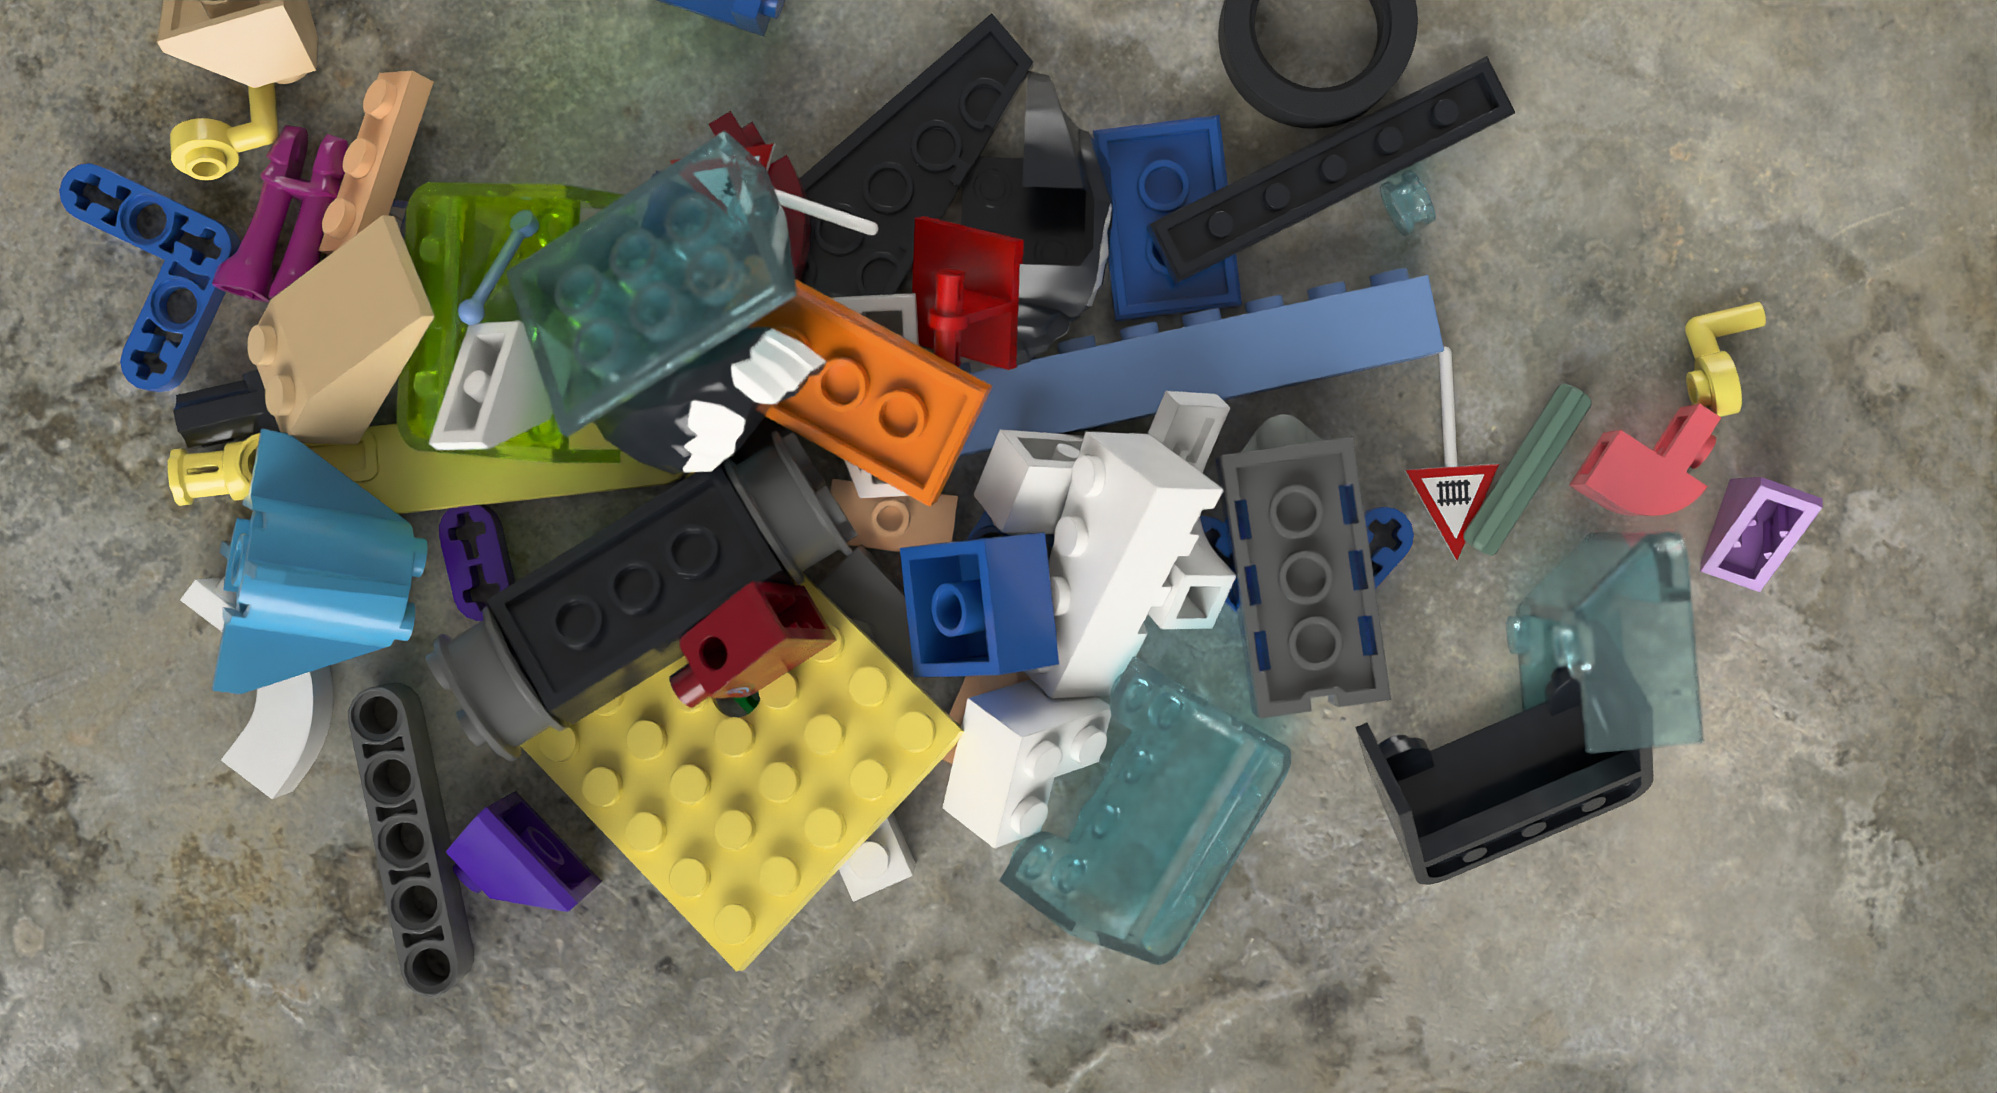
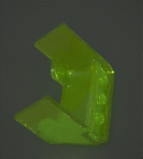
[397,182,634,463]

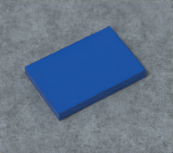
[1092,115,1242,322]

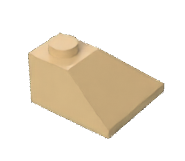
[157,0,318,88]

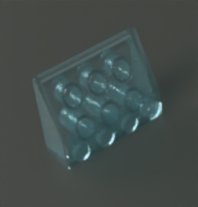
[506,131,797,437]

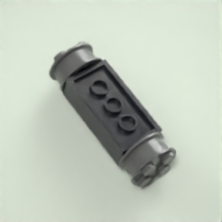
[426,429,858,761]

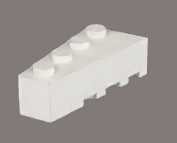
[1024,432,1224,698]

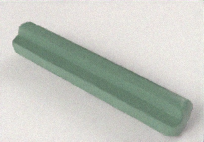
[1463,384,1592,556]

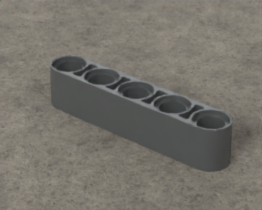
[348,683,474,997]

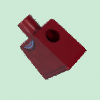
[669,581,837,708]

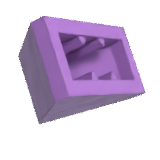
[1700,477,1823,592]

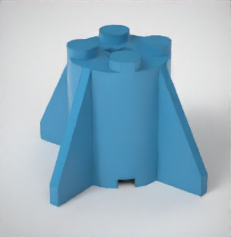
[212,429,428,694]

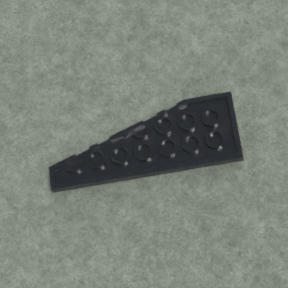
[604,13,1033,471]

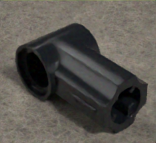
[173,369,280,449]

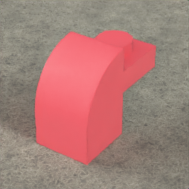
[1569,404,1721,516]

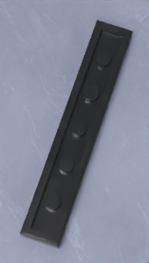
[1146,56,1515,285]

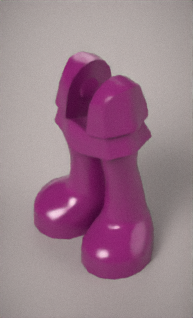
[212,125,349,303]

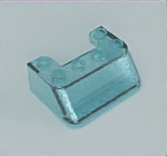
[999,656,1291,965]

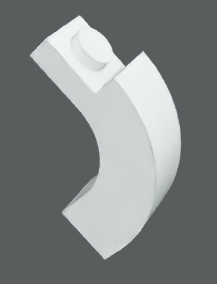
[1129,391,1237,629]
[180,576,333,799]

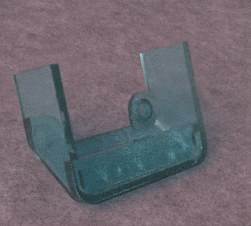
[1506,530,1704,753]

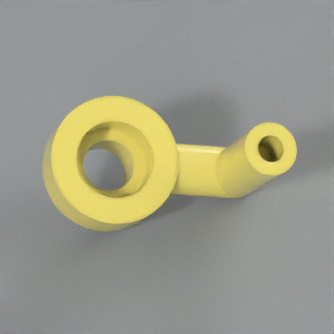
[170,83,279,180]
[1685,302,1766,417]

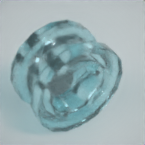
[1380,170,1436,236]

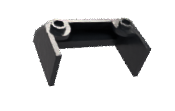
[1355,622,1654,885]

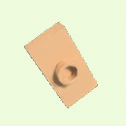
[831,479,959,552]

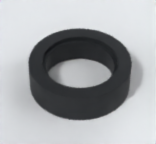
[1218,0,1418,129]

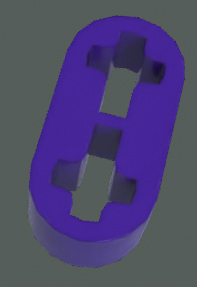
[439,505,515,621]

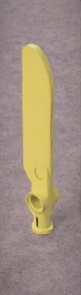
[168,405,684,514]

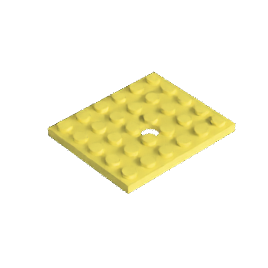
[520,472,964,971]

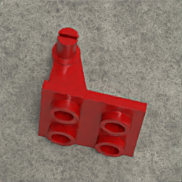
[912,216,1024,370]

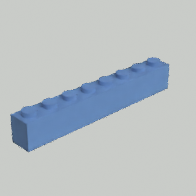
[958,268,1444,457]

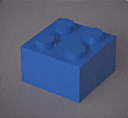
[900,532,1059,677]

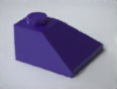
[446,791,602,912]

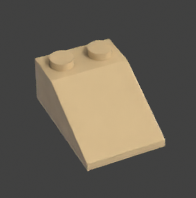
[247,215,435,445]

